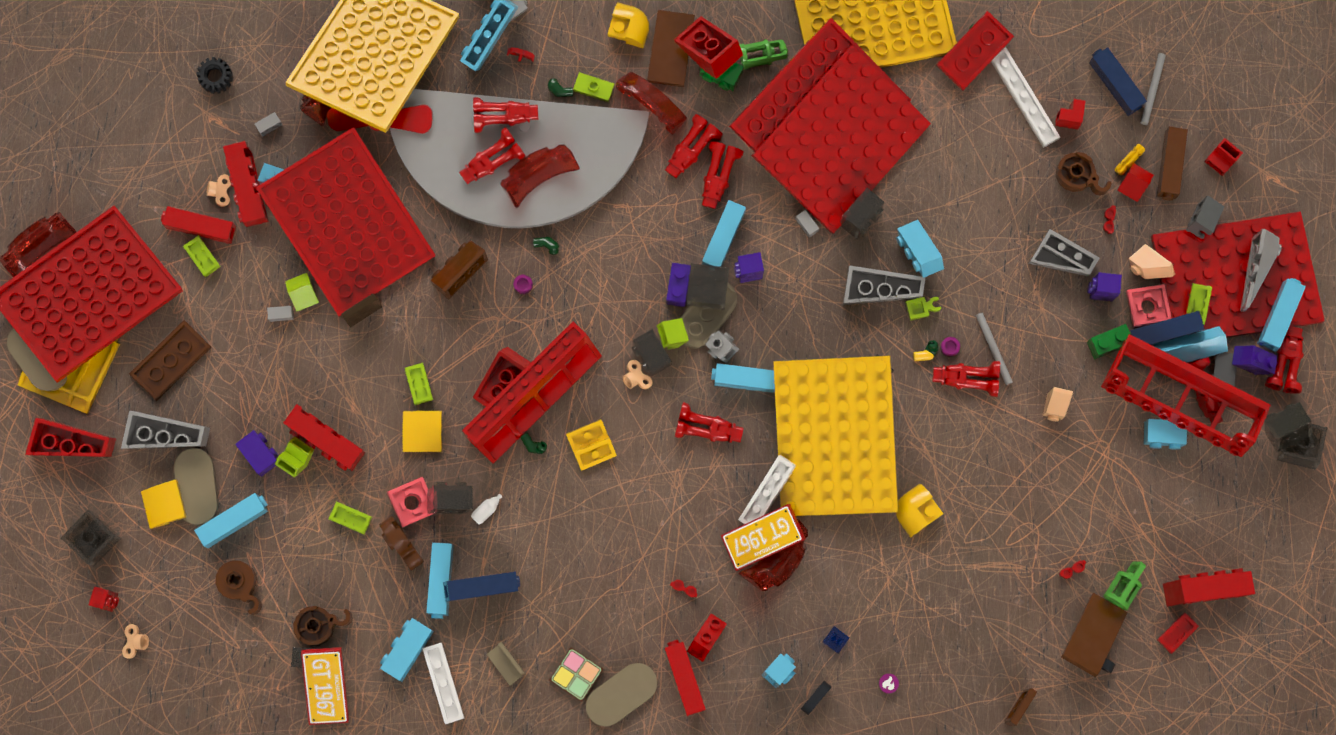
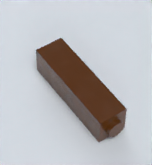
[1157,126,1188,201]

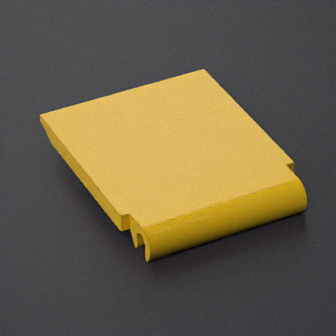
[18,338,120,414]

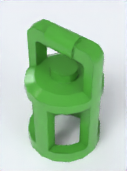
[739,39,788,70]
[1103,561,1146,610]

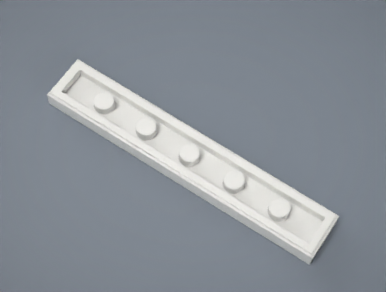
[991,47,1060,148]

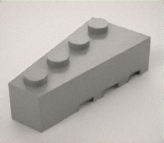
[843,266,926,305]
[121,411,210,449]

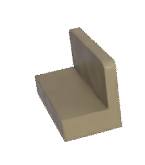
[486,642,526,686]

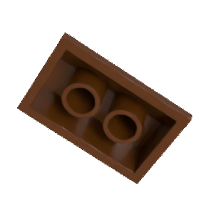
[430,240,488,300]

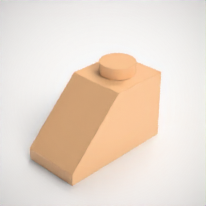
[1129,244,1175,279]
[1043,387,1073,422]

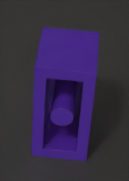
[734,252,764,283]
[666,263,691,307]
[1087,272,1122,302]
[1232,345,1277,375]
[235,430,279,477]

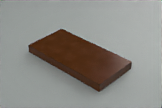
[647,10,695,87]
[129,320,212,401]
[1061,593,1128,677]

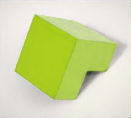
[285,273,319,311]
[656,318,689,350]
[275,437,314,478]

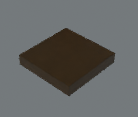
[341,294,382,328]

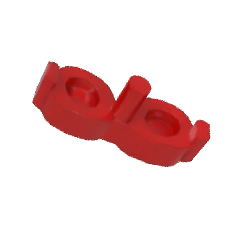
[507,47,535,62]
[1103,205,1116,234]
[1059,560,1086,579]
[670,580,698,598]

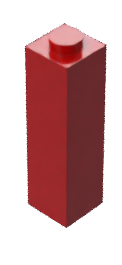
[161,206,236,244]
[664,640,706,716]

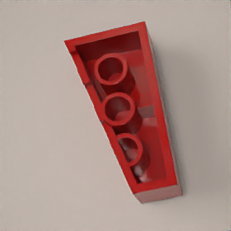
[223,141,269,227]
[283,404,365,471]
[25,418,116,457]
[1163,568,1255,607]

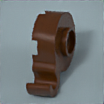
[1056,152,1112,196]
[379,516,424,571]
[215,560,262,615]
[293,606,353,646]

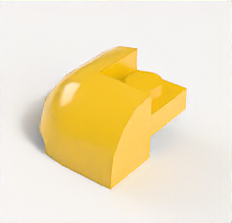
[607,2,649,48]
[896,484,943,538]

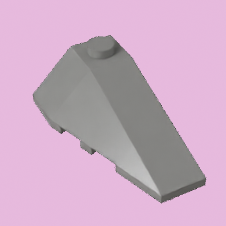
[1240,229,1281,311]

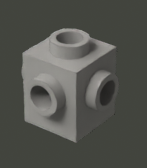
[705,330,739,363]

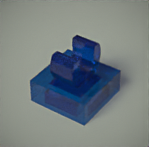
[822,626,850,654]

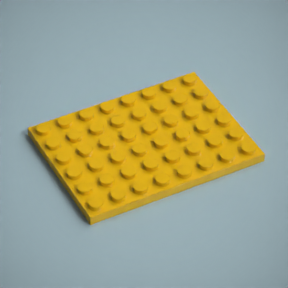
[286,0,459,133]
[794,0,957,68]
[773,356,898,516]

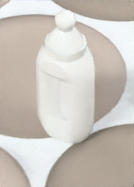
[471,494,502,524]

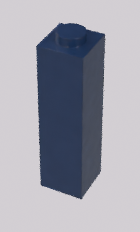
[1089,47,1147,116]
[1130,311,1205,345]
[443,571,520,602]

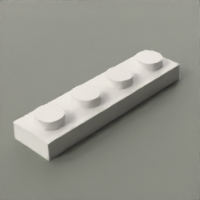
[738,455,796,524]
[422,643,464,724]

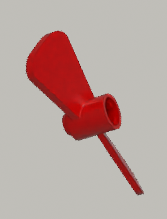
[327,104,433,134]

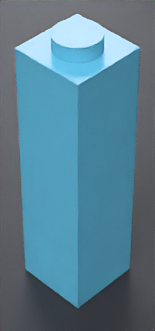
[702,200,746,273]
[1257,278,1306,352]
[1153,326,1228,363]
[711,363,775,393]
[194,493,268,548]
[427,543,454,619]

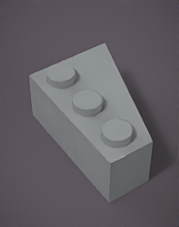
[1028,229,1100,276]

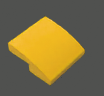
[403,411,442,452]
[566,419,617,471]
[141,480,187,529]

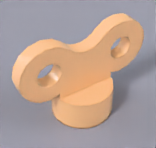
[206,174,231,207]
[623,360,652,390]
[122,624,149,659]

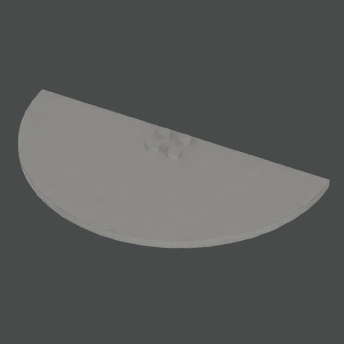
[390,89,649,228]

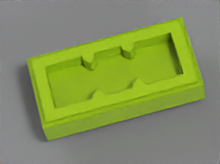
[573,72,615,103]
[183,235,221,277]
[1186,283,1212,325]
[405,363,433,405]
[329,501,373,535]

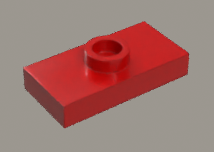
[1157,612,1199,654]

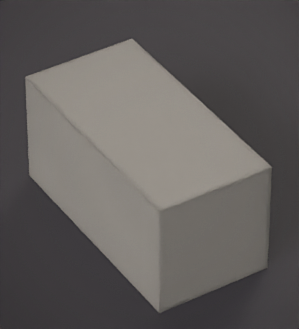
[255,112,282,137]
[795,210,819,238]
[267,306,294,322]

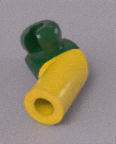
[913,340,939,361]

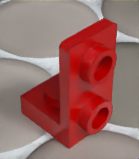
[88,586,119,612]
[687,614,727,662]

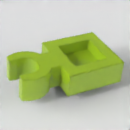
[905,297,941,321]

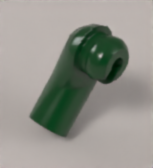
[547,78,573,97]
[533,237,559,255]
[520,433,547,454]

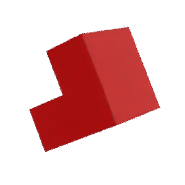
[1055,99,1086,130]
[1204,138,1243,176]
[1117,163,1154,202]

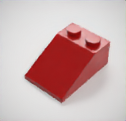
[674,16,743,79]
[473,347,531,406]

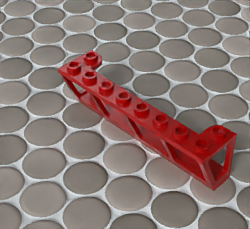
[462,321,602,464]
[1101,334,1271,457]

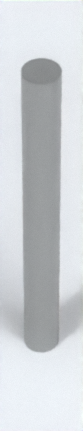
[1141,53,1166,125]
[976,313,1013,385]

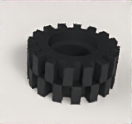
[196,57,233,94]

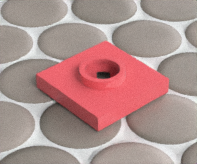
[1126,284,1172,328]
[386,477,438,528]

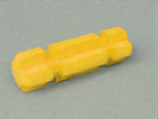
[1115,144,1145,176]

